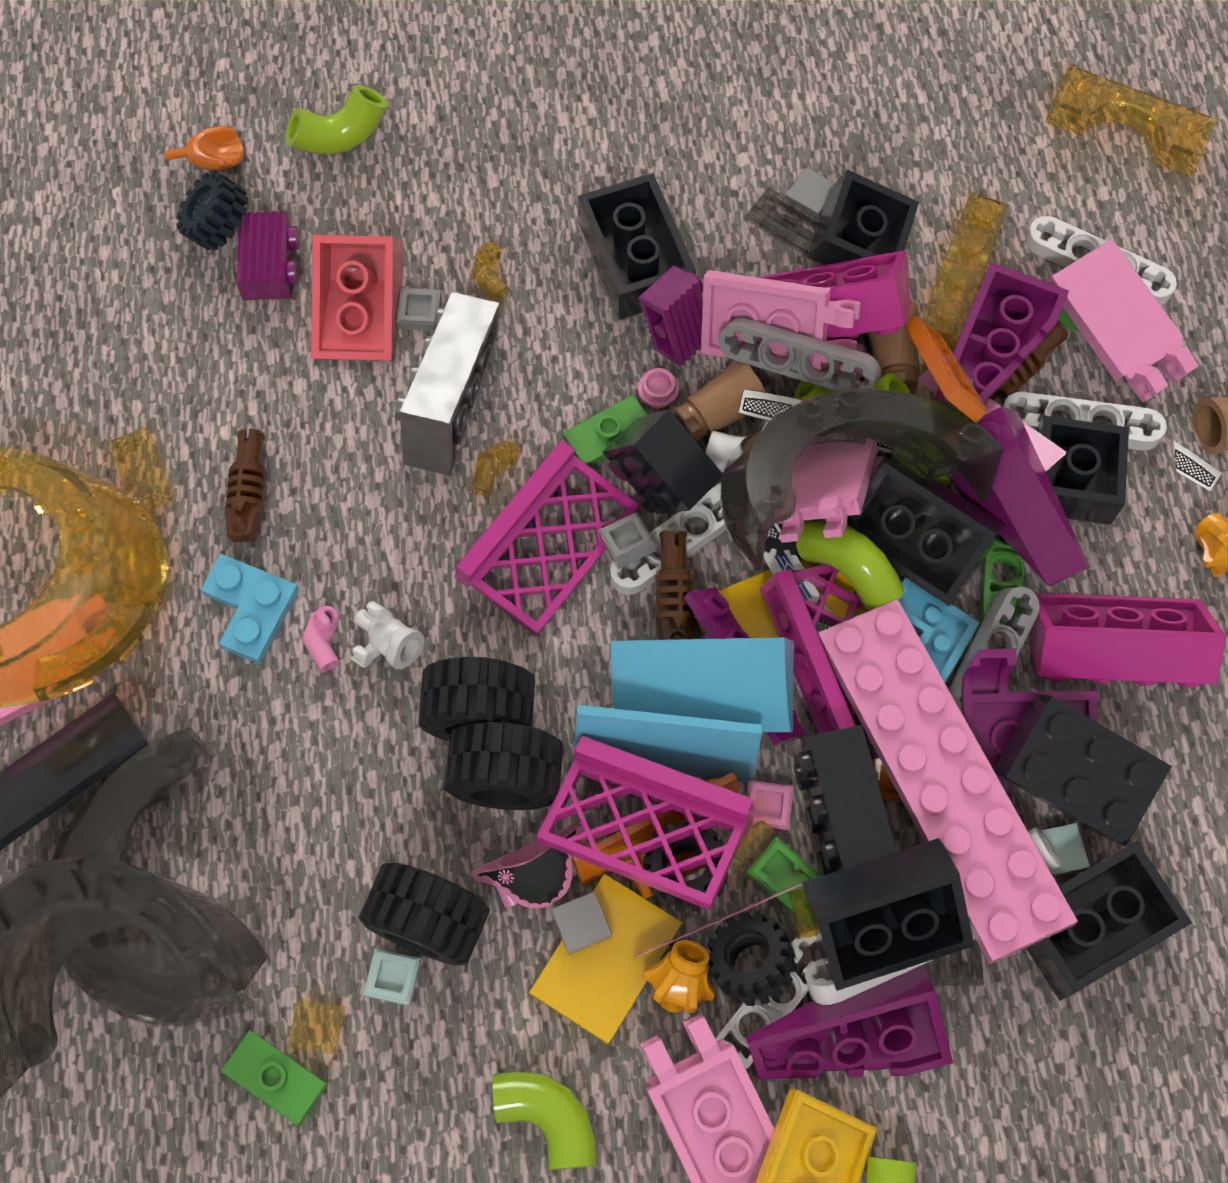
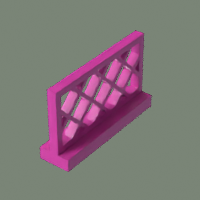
[454,440,640,636]
[760,564,870,735]
[536,736,754,910]

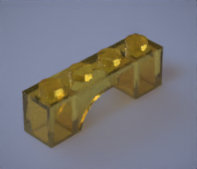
[1045,65,1217,177]
[922,192,1009,353]

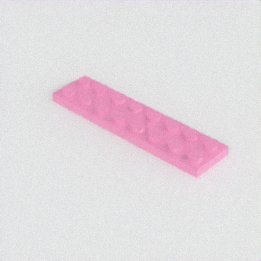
[818,599,1078,965]

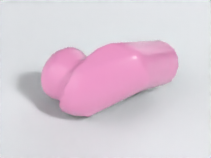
[303,605,340,673]

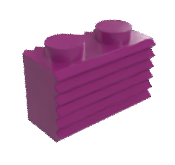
[236,210,300,300]
[638,266,703,366]

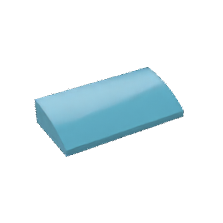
[611,638,794,733]
[575,705,762,783]

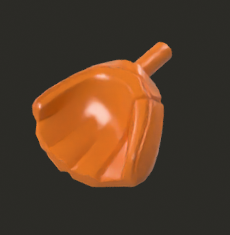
[165,126,245,171]

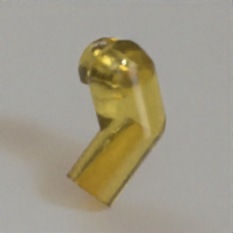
[472,242,510,302]
[472,441,520,497]

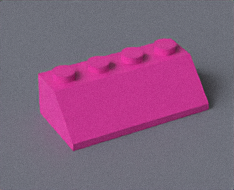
[757,250,910,340]
[1029,592,1227,688]

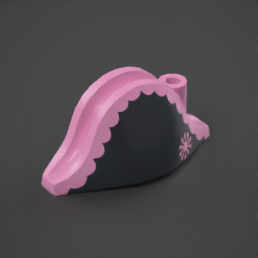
[471,822,584,908]

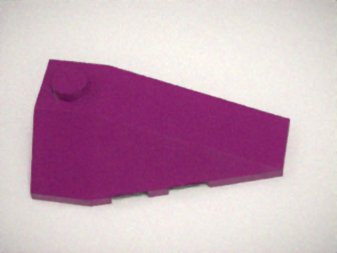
[934,262,1069,409]
[941,406,1090,586]
[746,964,953,1079]

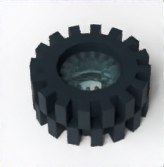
[176,171,248,251]

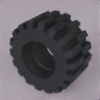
[418,657,535,741]
[444,722,564,810]
[358,863,490,965]

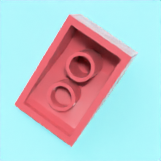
[311,235,403,361]

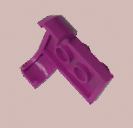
[962,648,1099,819]

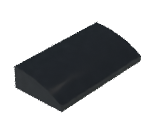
[0,692,149,851]

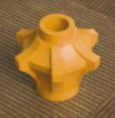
[1194,513,1228,578]
[642,940,715,1014]

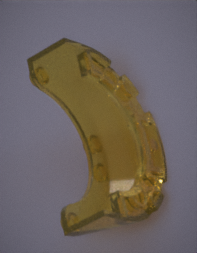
[0,448,169,708]

